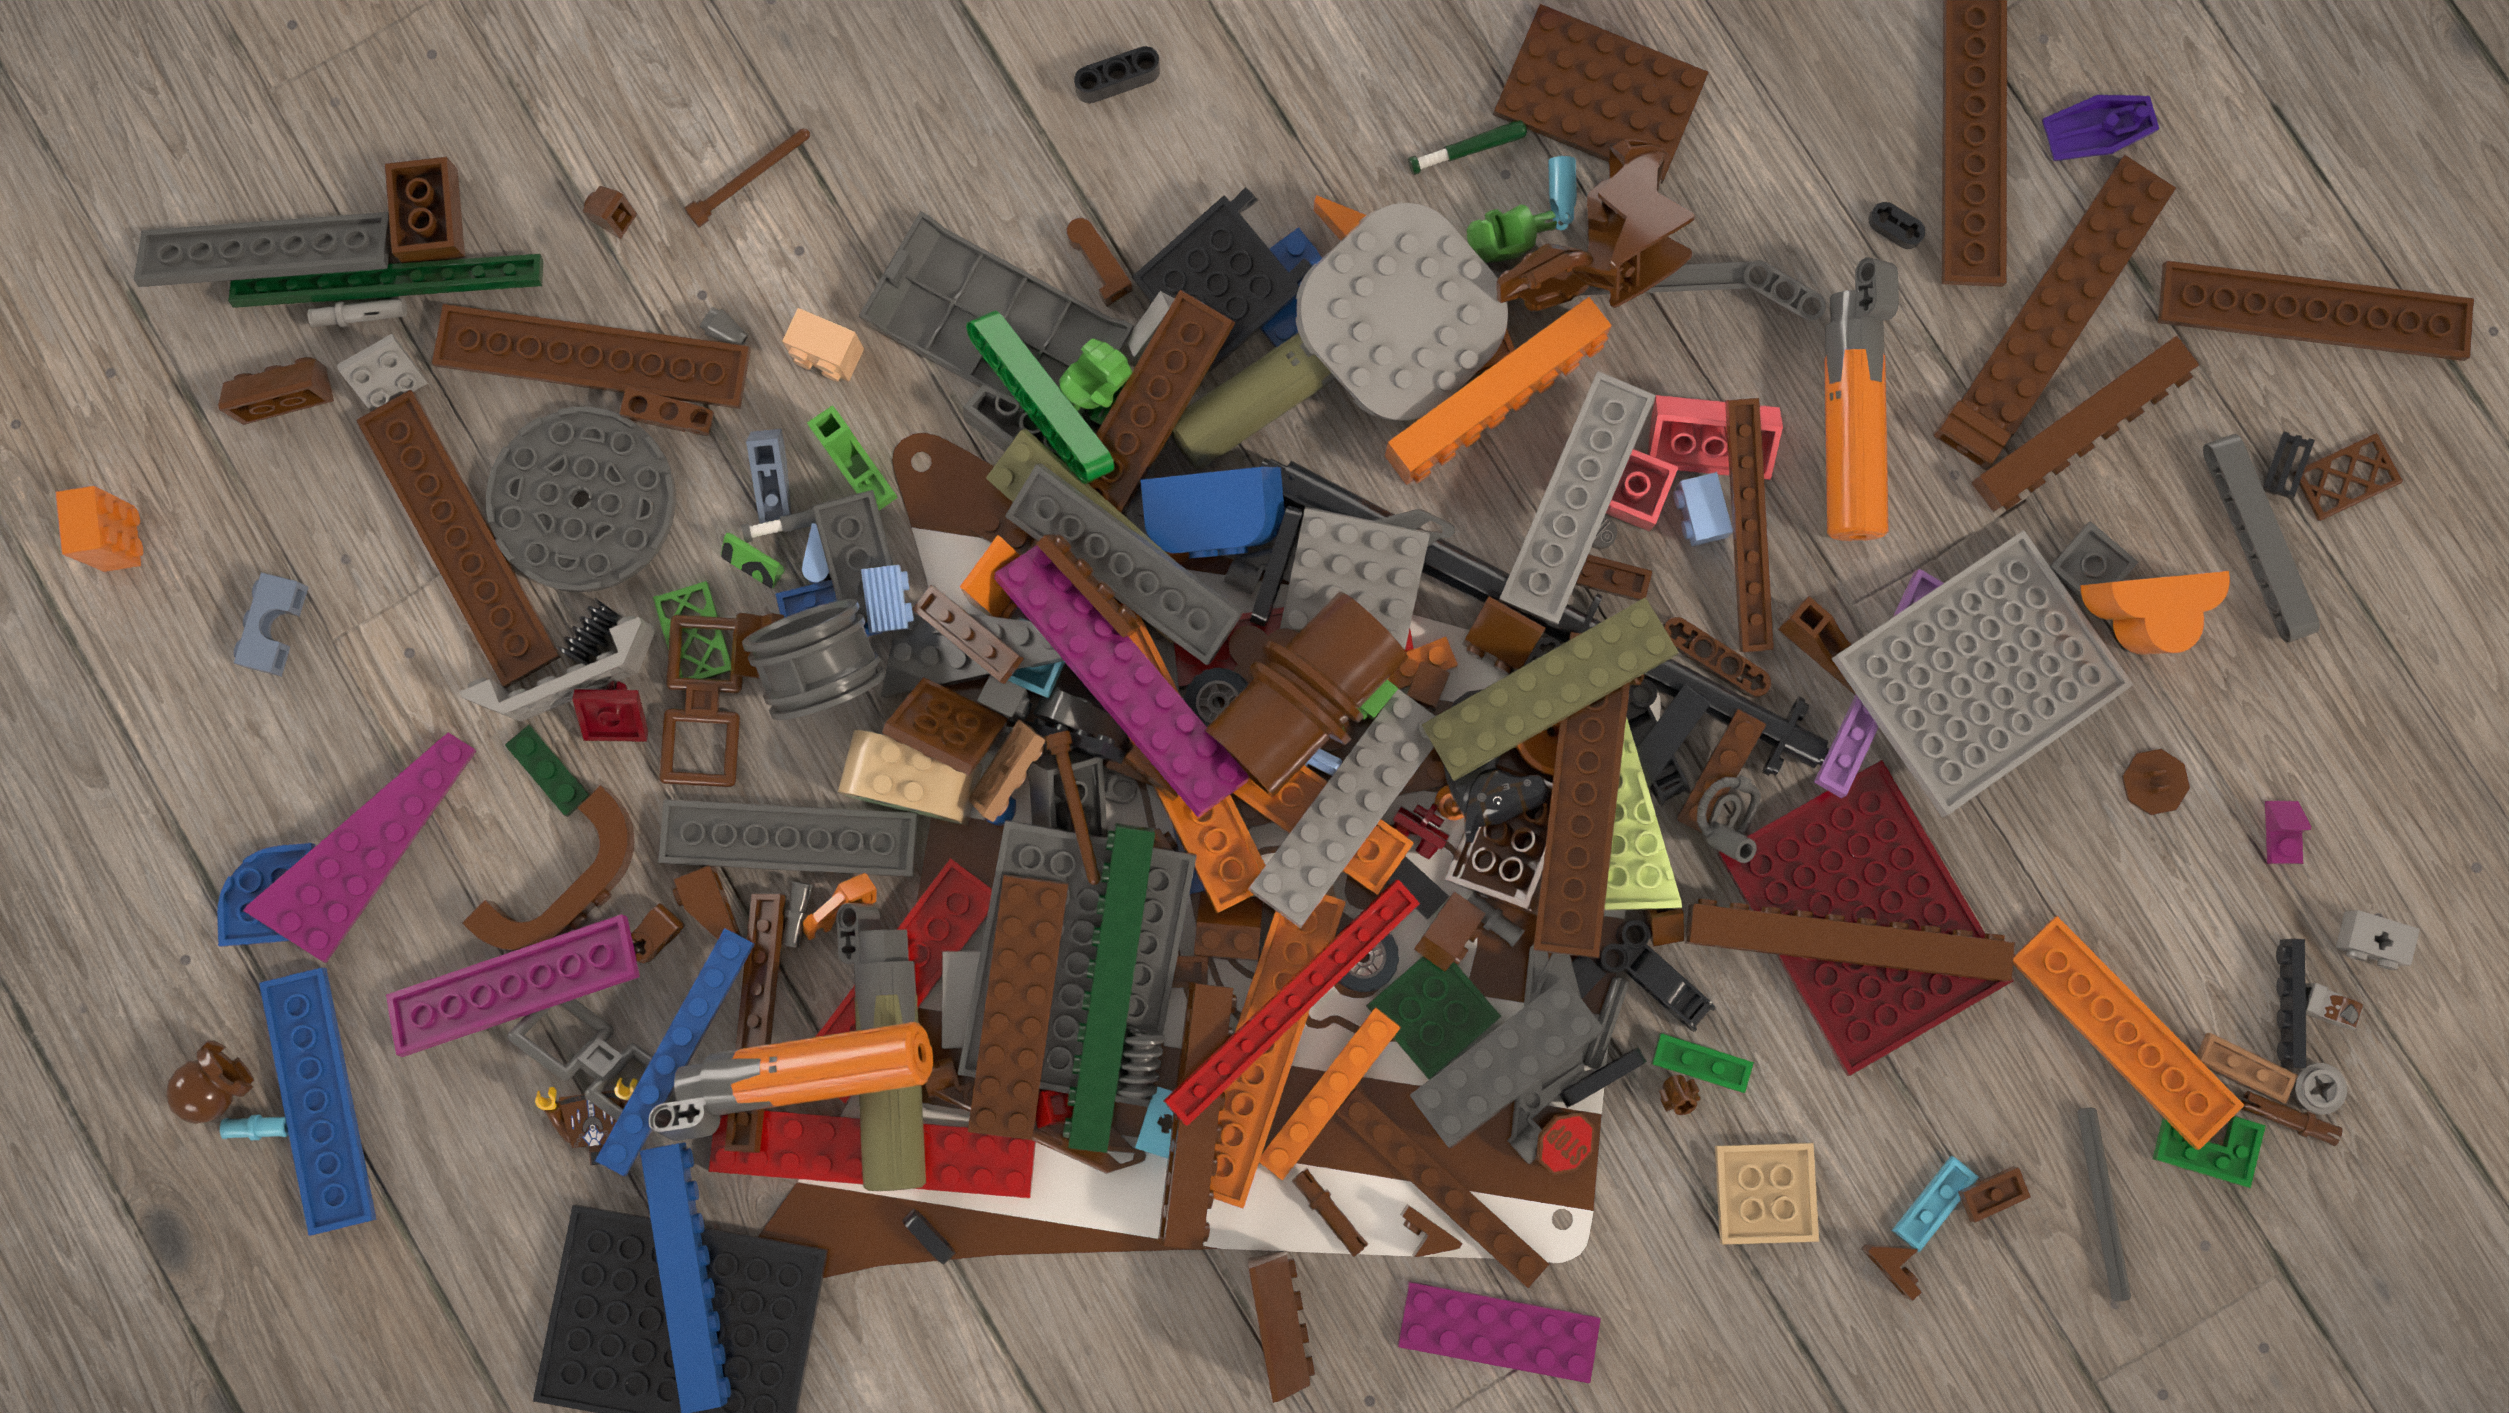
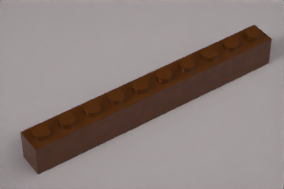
[1685,899,2015,982]

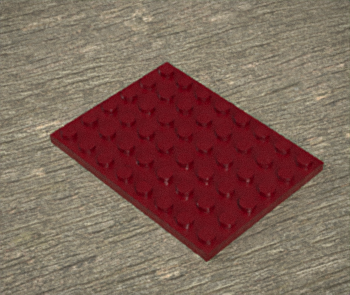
[1717,760,2014,1076]

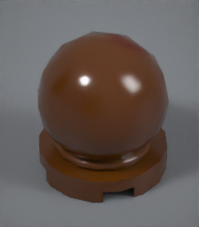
[165,1040,254,1124]

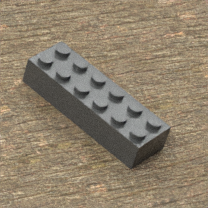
[1410,977,1606,1148]

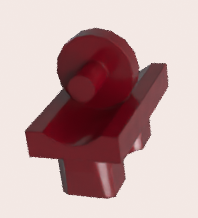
[1393,803,1450,859]

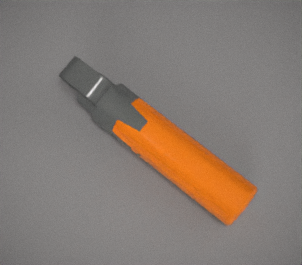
[1824,257,1899,541]
[648,1022,933,1141]

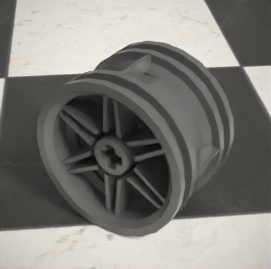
[742,599,886,720]

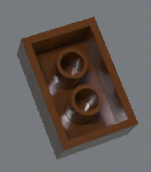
[385,157,465,263]

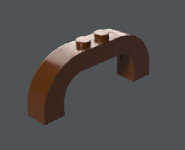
[462,785,635,951]

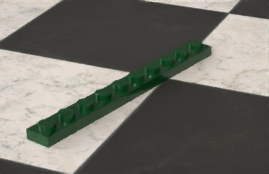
[228,254,544,308]

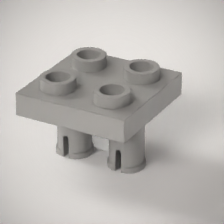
[337,334,428,411]

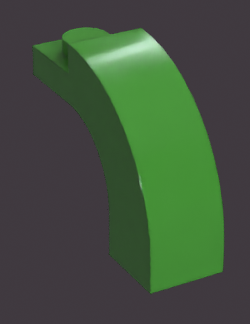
[807,405,898,511]

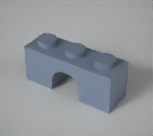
[234,573,308,677]

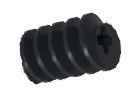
[556,598,621,666]

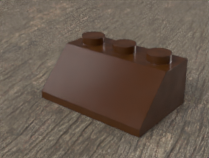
[218,357,334,425]

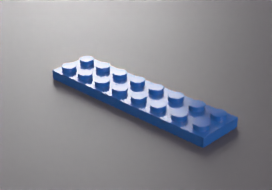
[259,967,377,1236]

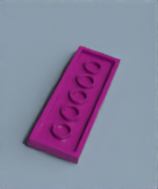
[1398,1281,1601,1383]

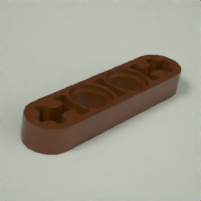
[1663,617,1771,698]

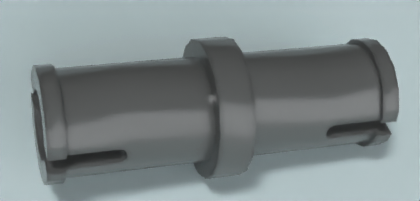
[781,881,813,948]
[1468,891,1525,947]

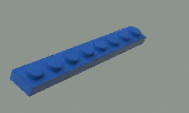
[595,928,755,1176]

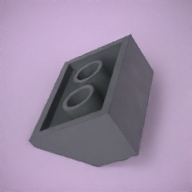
[1028,753,1107,838]

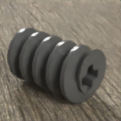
[1116,1029,1165,1100]

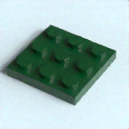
[1366,956,1502,1079]

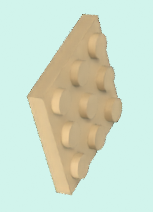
[1715,1143,1819,1245]

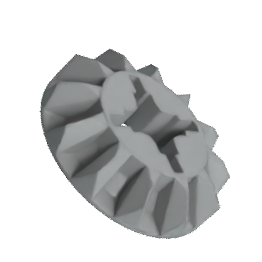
[2294,1063,2347,1115]

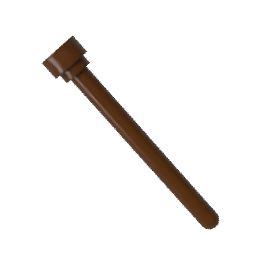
[684,128,810,228]
[1044,731,1101,885]

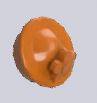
[1435,785,1464,820]

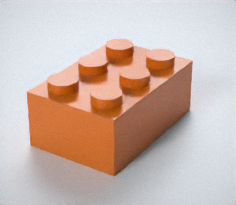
[56,486,143,572]

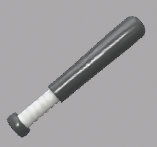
[741,509,816,543]

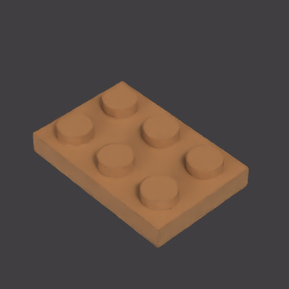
[969,719,1046,822]

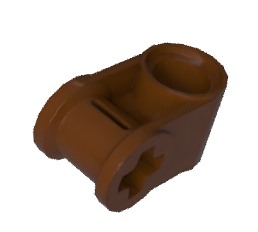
[631,903,685,963]

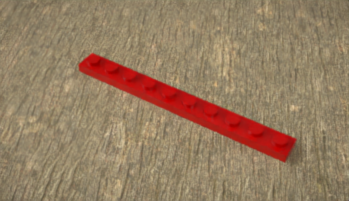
[1163,880,1420,1126]

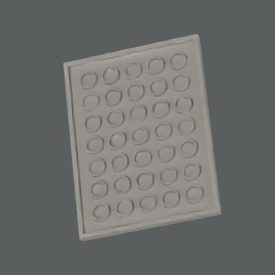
[1831,530,2134,818]

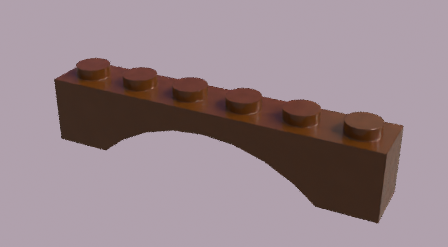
[1778,596,1856,695]

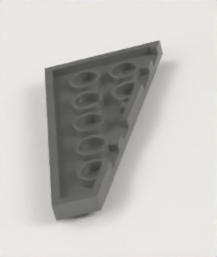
[881,607,1064,699]

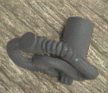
[1696,775,1761,863]

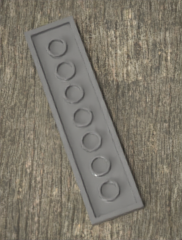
[1499,371,1656,626]
[1248,689,1436,928]

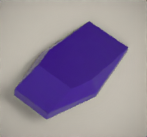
[2042,95,2159,161]

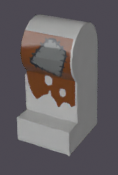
[2306,983,2364,1030]

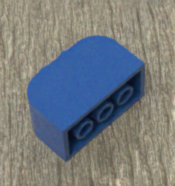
[1141,467,1285,558]

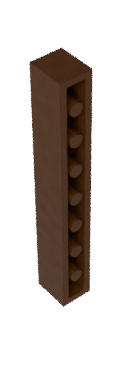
[1971,336,2199,512]
[1158,983,1237,1250]

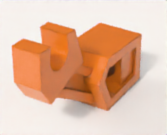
[803,873,877,940]

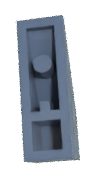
[746,429,792,524]

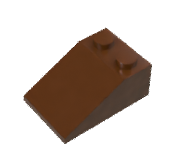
[1462,596,1545,675]

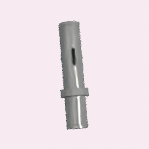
[307,298,407,328]

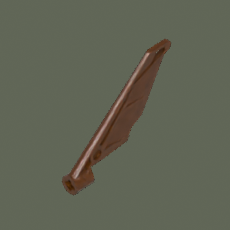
[924,1057,1146,1174]

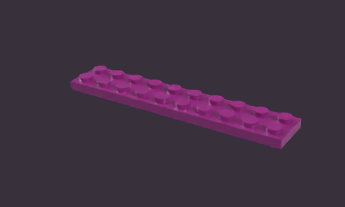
[994,546,1249,817]

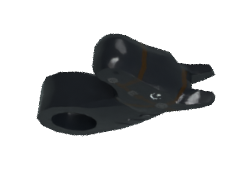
[1443,689,1548,843]

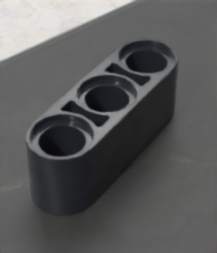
[1074,46,1160,104]

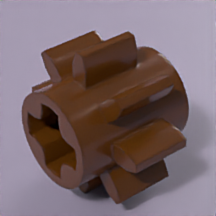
[1659,1075,1701,1115]

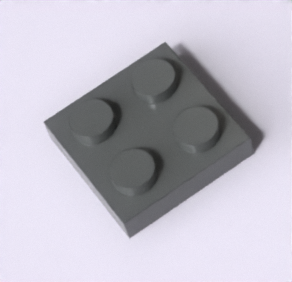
[2050,521,2138,600]

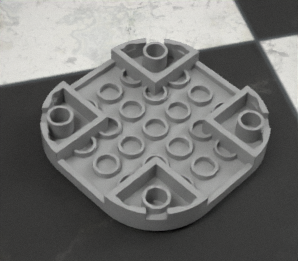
[1295,203,1508,421]

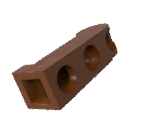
[1067,218,1133,307]
[619,387,714,436]

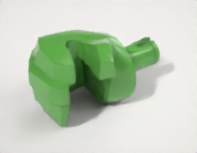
[1467,204,1557,263]
[1059,338,1133,411]

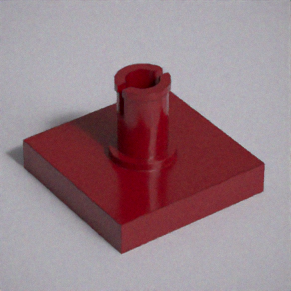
[572,681,649,742]

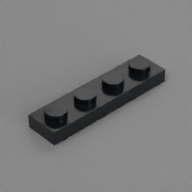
[1022,718,1126,764]
[2276,939,2306,1068]

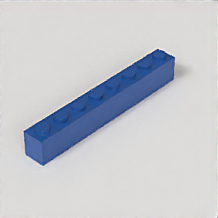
[640,1142,731,1413]

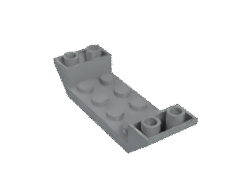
[460,616,656,722]

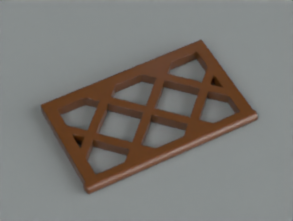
[2293,433,2403,521]

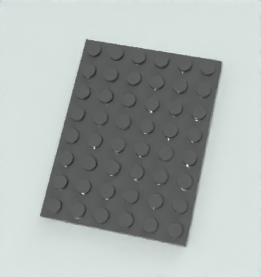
[958,820,1197,1107]

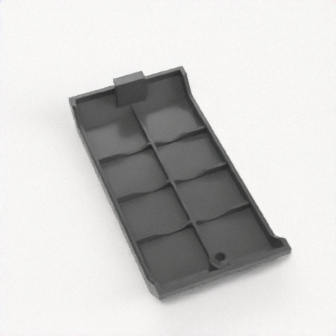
[859,211,1134,417]

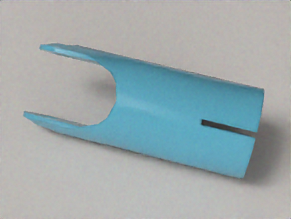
[1548,156,1577,230]

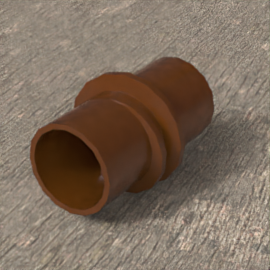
[1205,591,1408,798]

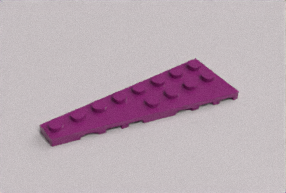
[243,732,477,963]

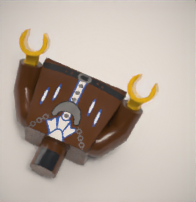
[535,1078,638,1166]

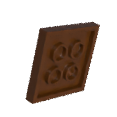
[882,677,1008,776]

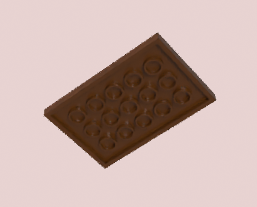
[1493,4,1709,184]

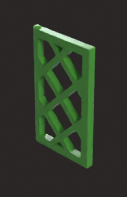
[653,581,731,679]

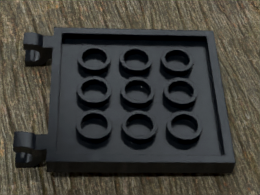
[1132,187,1312,372]

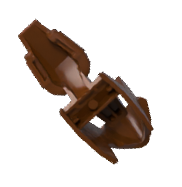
[1496,139,1695,311]

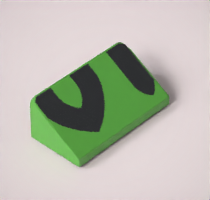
[721,532,785,588]

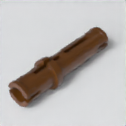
[2241,1091,2343,1146]
[1291,1168,1369,1257]

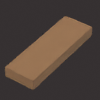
[2196,1033,2298,1104]

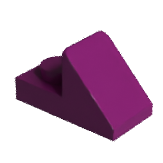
[2265,801,2311,864]

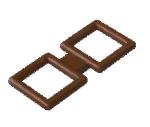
[659,615,743,787]

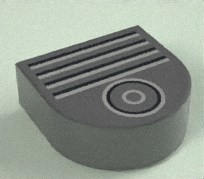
[1592,515,1617,549]

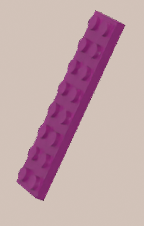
[386,914,640,1057]

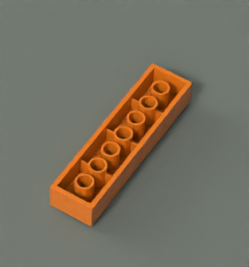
[1385,297,1612,485]

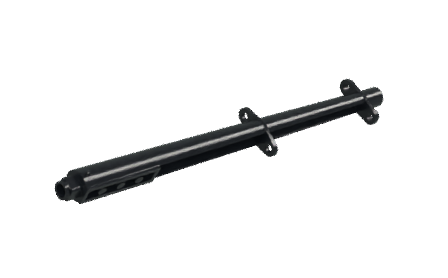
[1259,458,1830,776]

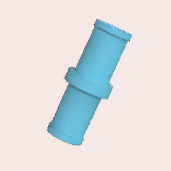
[220,1115,289,1141]

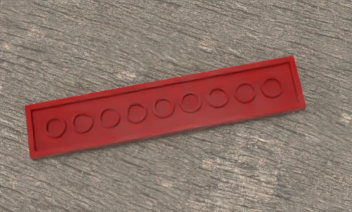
[709,1110,1036,1198]

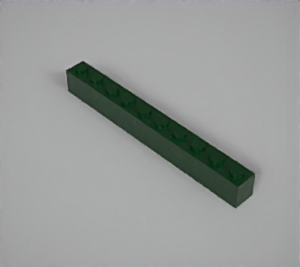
[1063,823,1155,1153]

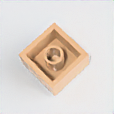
[782,308,864,382]

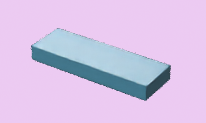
[1891,1156,1979,1252]

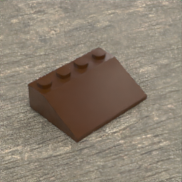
[1445,765,1553,916]
[1248,1251,1315,1403]

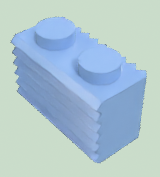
[861,565,914,633]

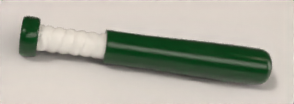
[1408,120,1527,175]

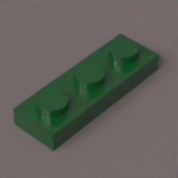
[505,724,591,817]

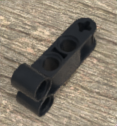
[1627,679,1690,806]
[1595,920,1716,1032]

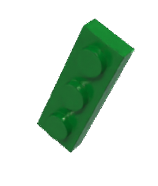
[1651,1033,1754,1093]

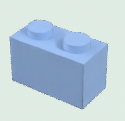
[1673,472,1733,546]

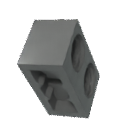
[977,674,1033,724]

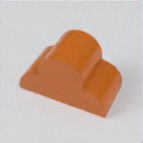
[2080,571,2230,655]

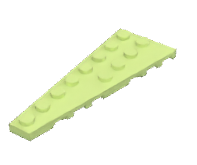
[1605,717,1682,910]

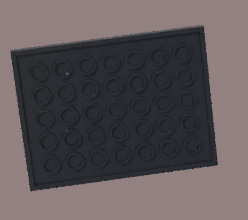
[533,1204,829,1413]

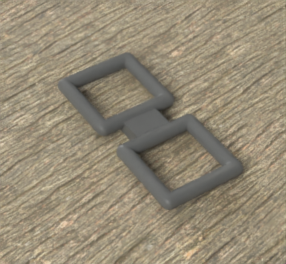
[507,999,677,1133]

